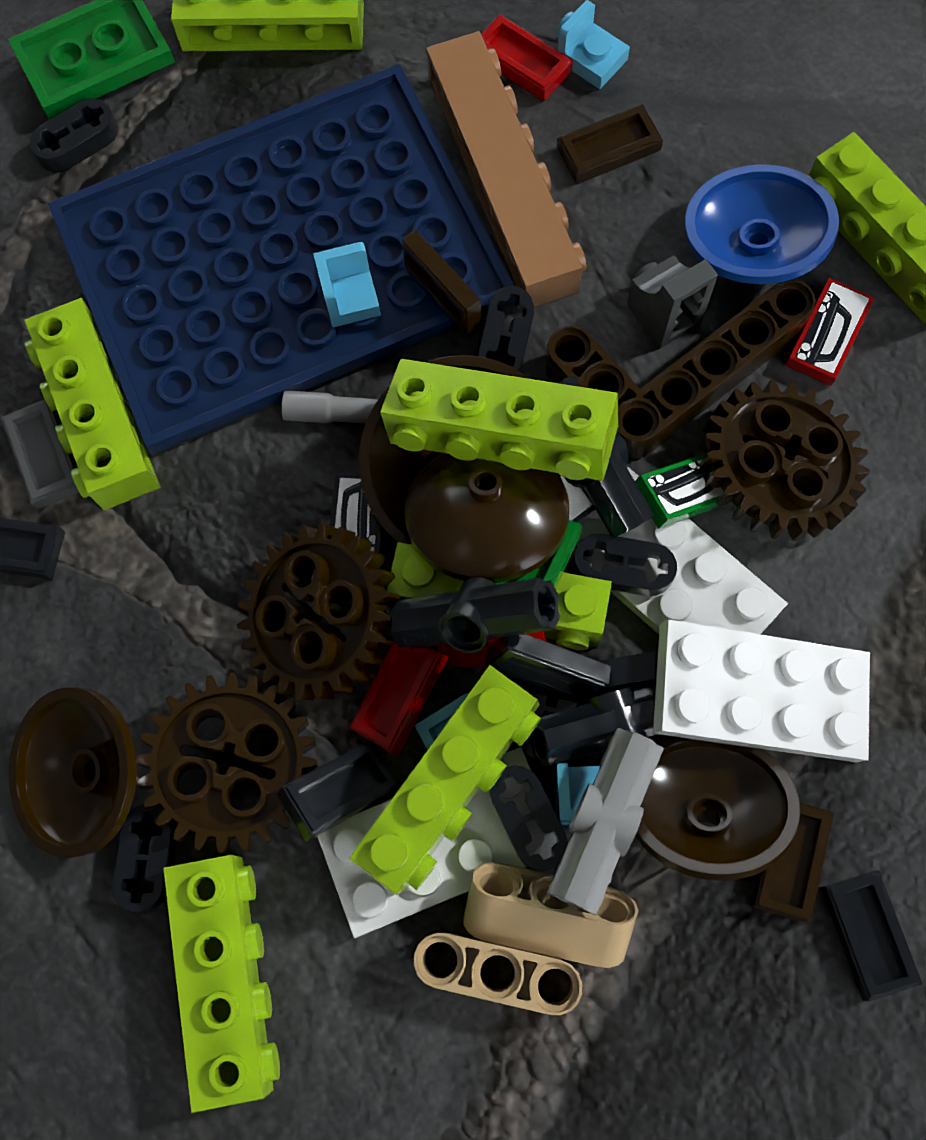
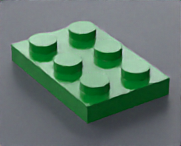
[8,0,175,120]

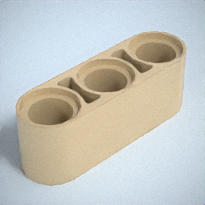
[463,862,638,968]
[414,932,582,1015]

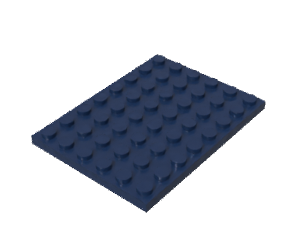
[48,64,516,454]

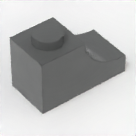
[627,255,718,349]

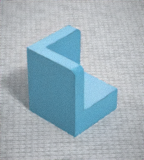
[313,242,381,327]
[553,763,600,825]

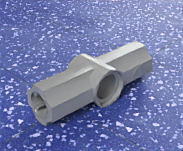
[547,728,664,915]

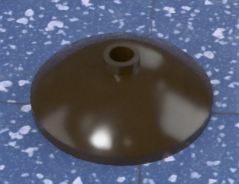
[405,453,569,583]
[9,687,137,858]
[635,736,800,881]

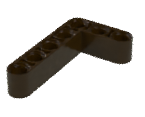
[545,279,816,460]

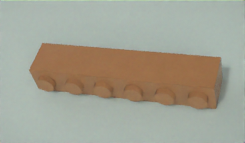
[426,31,587,307]

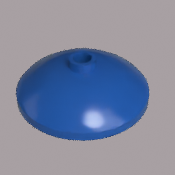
[685,164,839,284]

